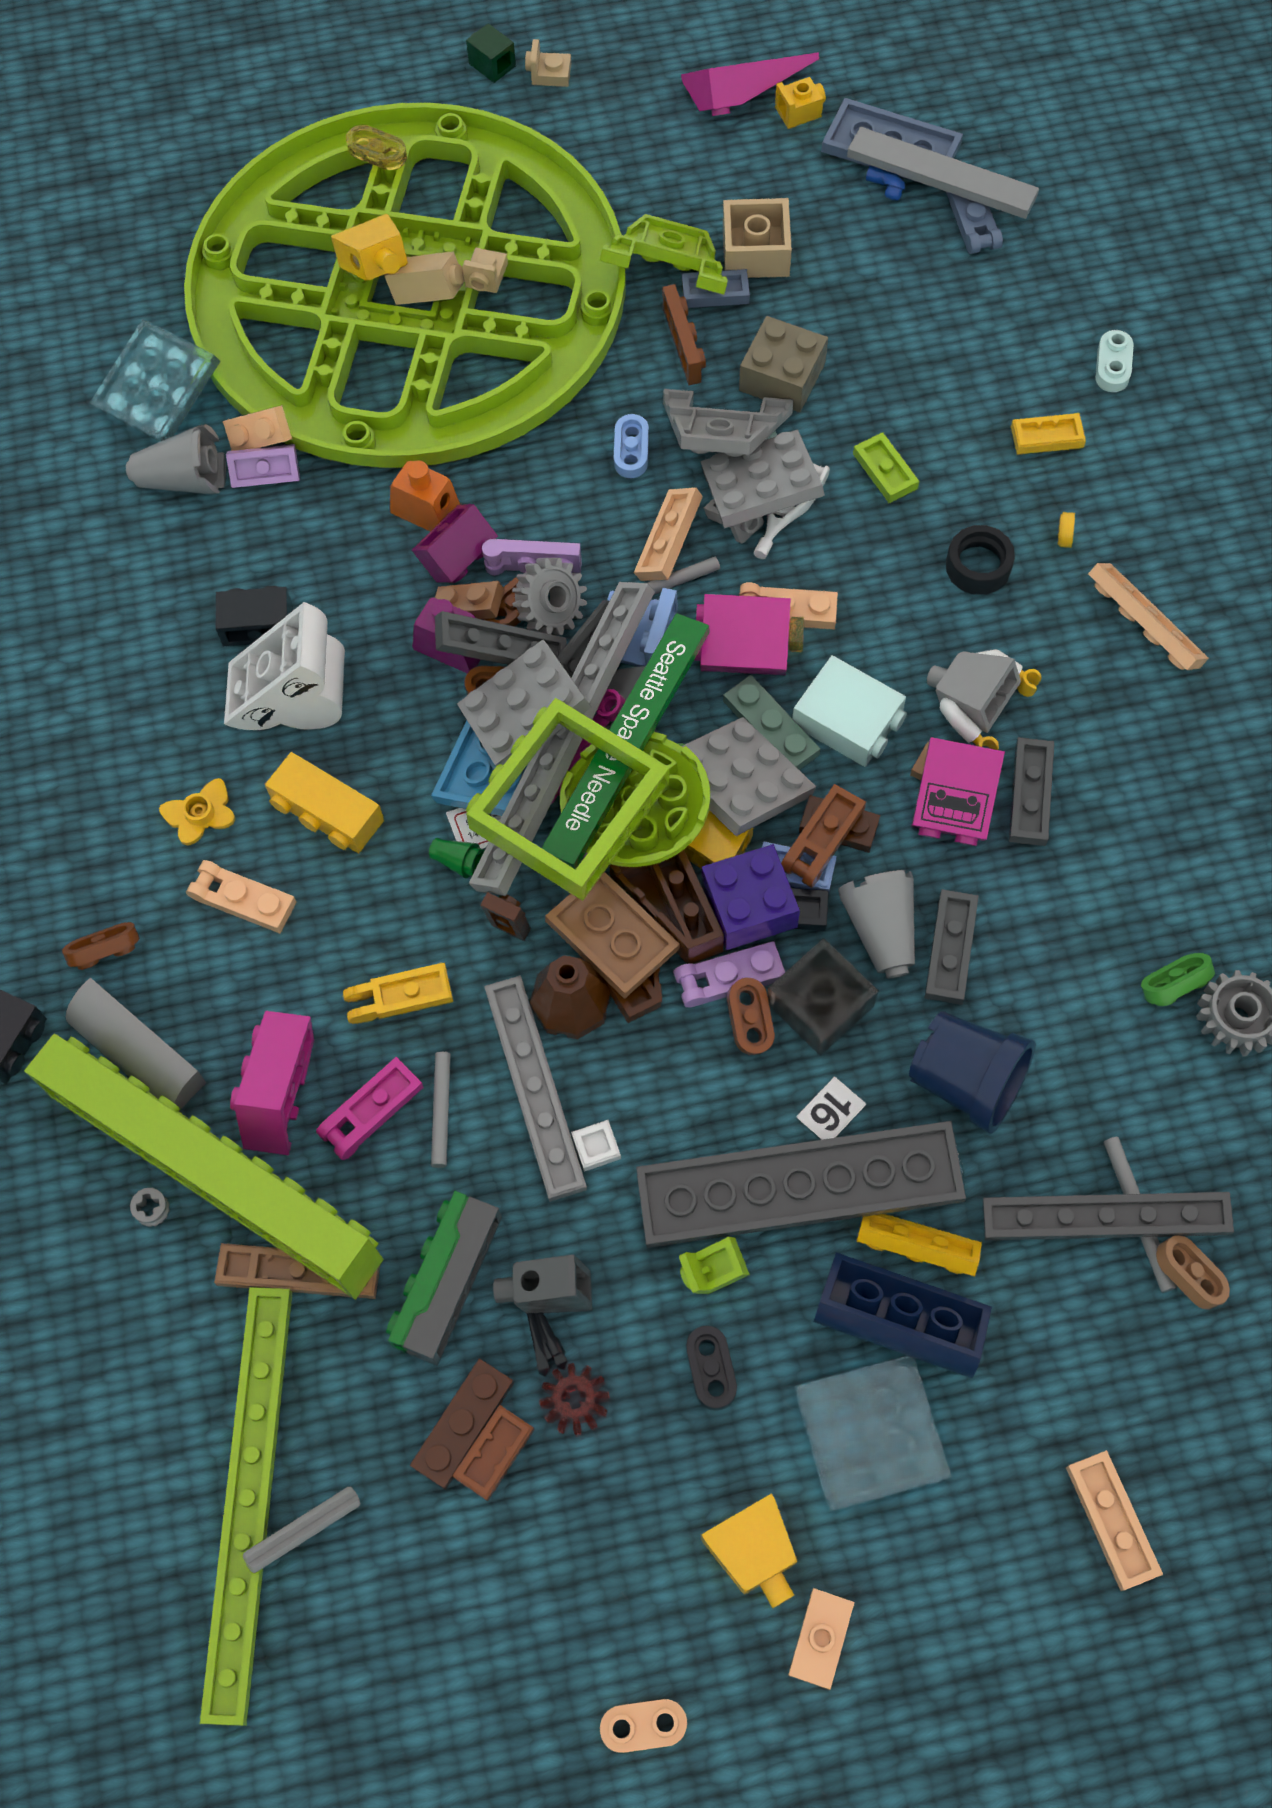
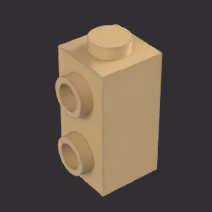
[384,251,465,305]

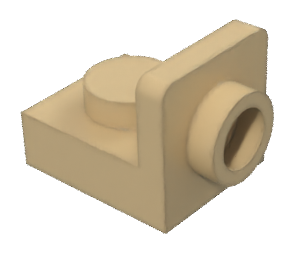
[525,39,572,87]
[462,248,508,293]

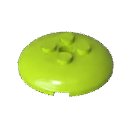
[560,732,711,867]

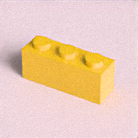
[265,752,384,854]

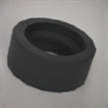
[946,525,1015,595]

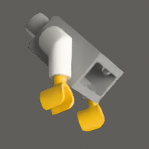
[927,649,1041,750]

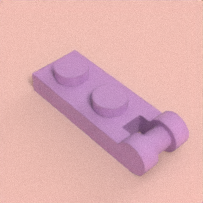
[482,539,582,576]
[673,941,786,1007]

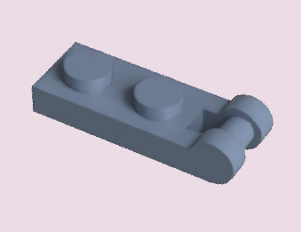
[946,192,1003,254]

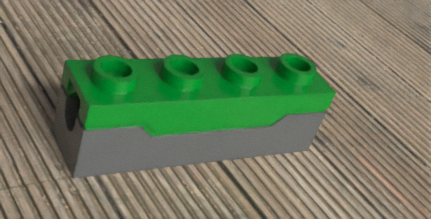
[386,1191,502,1366]

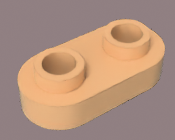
[600,1699,687,1753]

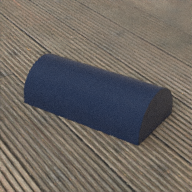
[813,1252,992,1378]

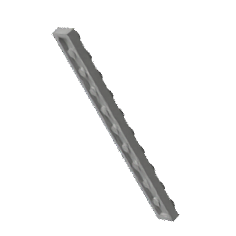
[469,582,655,896]

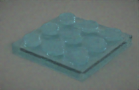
[90,319,220,442]
[794,1356,952,1512]

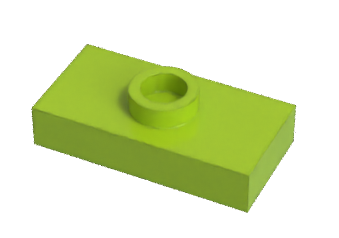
[853,432,919,503]

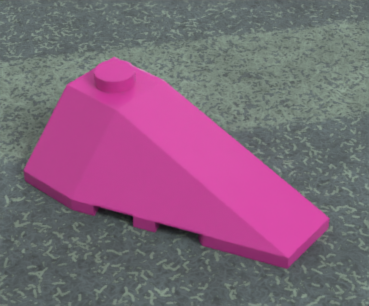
[681,52,819,116]

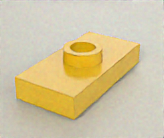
[1011,413,1086,455]

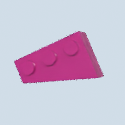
[230,1011,314,1155]

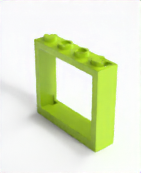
[466,697,670,901]

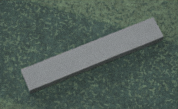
[847,127,1039,219]
[484,975,587,1202]

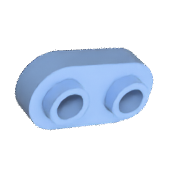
[614,414,649,478]

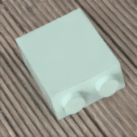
[792,655,907,767]

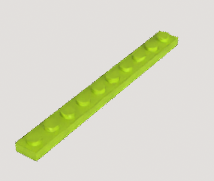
[200,1287,293,1726]

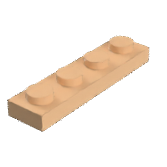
[1088,563,1209,670]

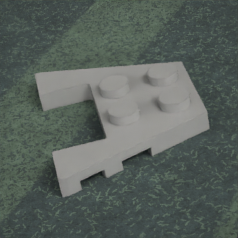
[663,389,793,457]

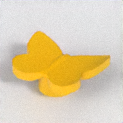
[159,778,236,846]

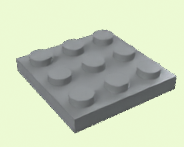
[700,430,825,528]
[457,639,591,766]
[682,717,816,836]

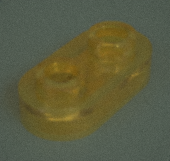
[346,125,407,170]

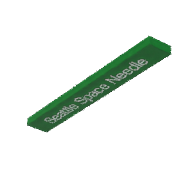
[542,613,710,870]

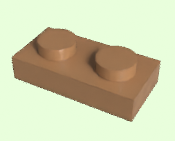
[435,581,505,619]

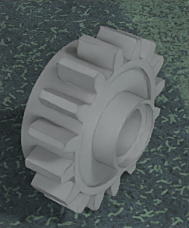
[512,558,587,635]
[1196,970,1272,1056]

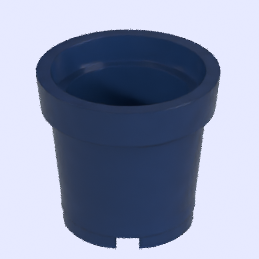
[909,1011,1036,1134]

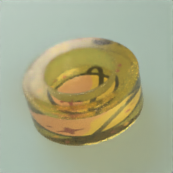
[789,616,804,652]

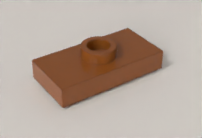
[452,1405,535,1501]

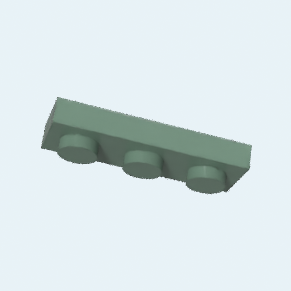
[723,675,820,770]

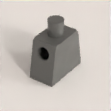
[493,1255,592,1314]

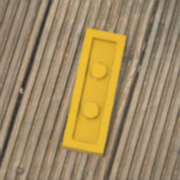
[857,1214,982,1277]

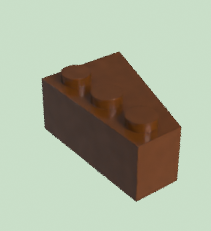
[609,850,724,964]

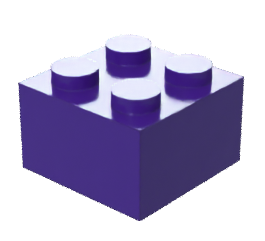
[701,844,800,950]

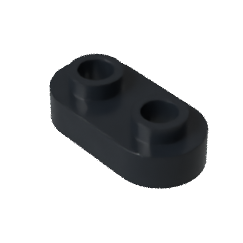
[686,1326,737,1411]

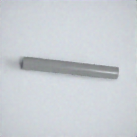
[647,556,720,595]
[431,1052,451,1168]

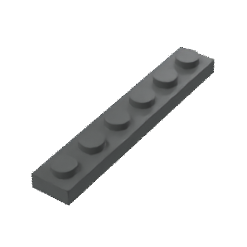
[983,1192,1234,1241]

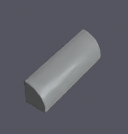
[66,977,206,1110]

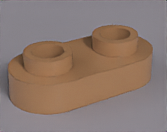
[1156,1235,1230,1309]

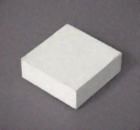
[571,1120,621,1172]

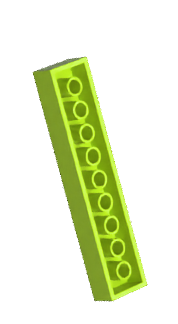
[24,1033,384,1300]

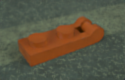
[781,784,866,888]

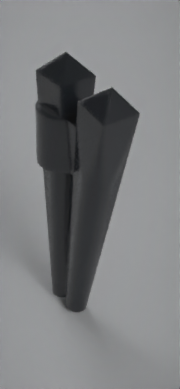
[527,1312,568,1377]

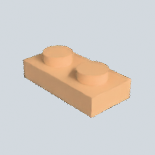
[223,405,292,451]

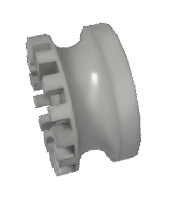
[130,1188,170,1227]

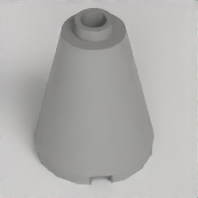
[126,424,226,494]
[838,870,915,979]

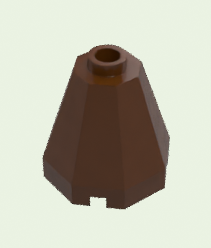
[530,955,611,1040]

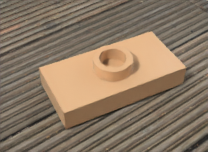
[788,1588,855,1690]

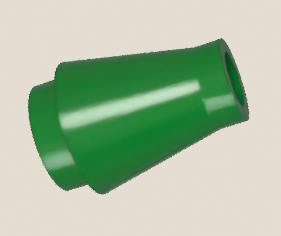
[429,838,485,878]

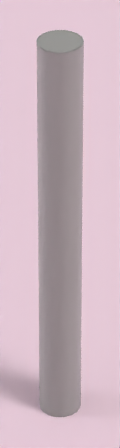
[1103,1137,1177,1293]

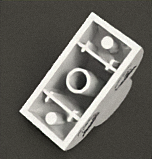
[224,602,345,730]

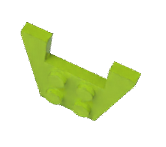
[599,214,728,295]

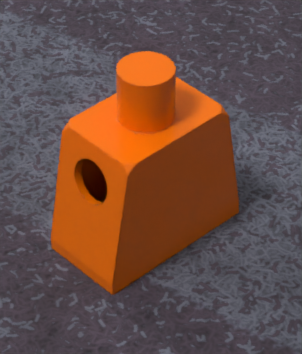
[390,460,460,532]

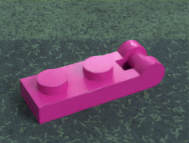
[316,1057,424,1160]

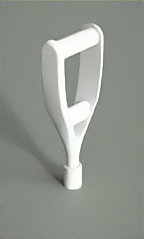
[753,464,830,559]

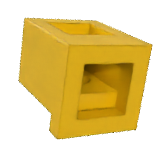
[775,77,826,129]

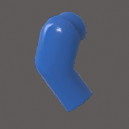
[866,165,905,201]

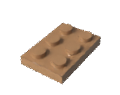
[545,872,680,999]

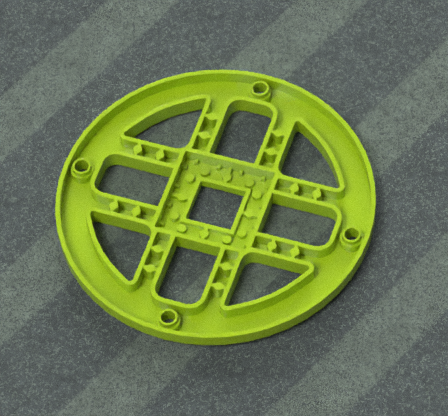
[184,103,626,468]

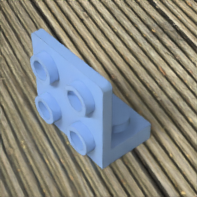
[607,588,678,667]

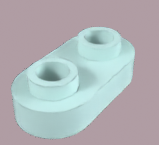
[1095,330,1134,392]

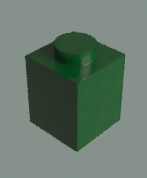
[466,23,516,83]

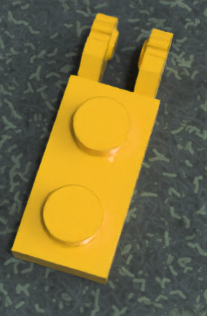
[343,963,454,1024]

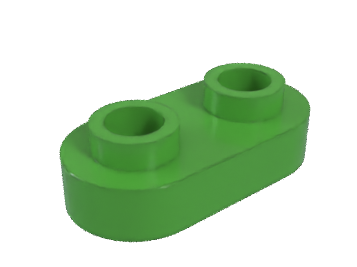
[1141,953,1215,1006]

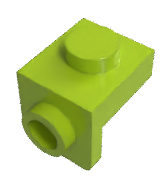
[679,1237,750,1294]

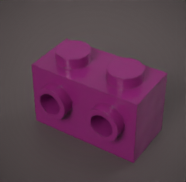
[411,504,498,583]

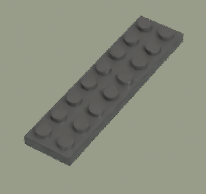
[636,1121,966,1248]

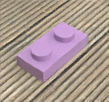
[226,444,300,488]

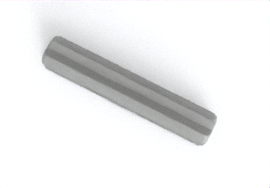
[243,1487,361,1573]

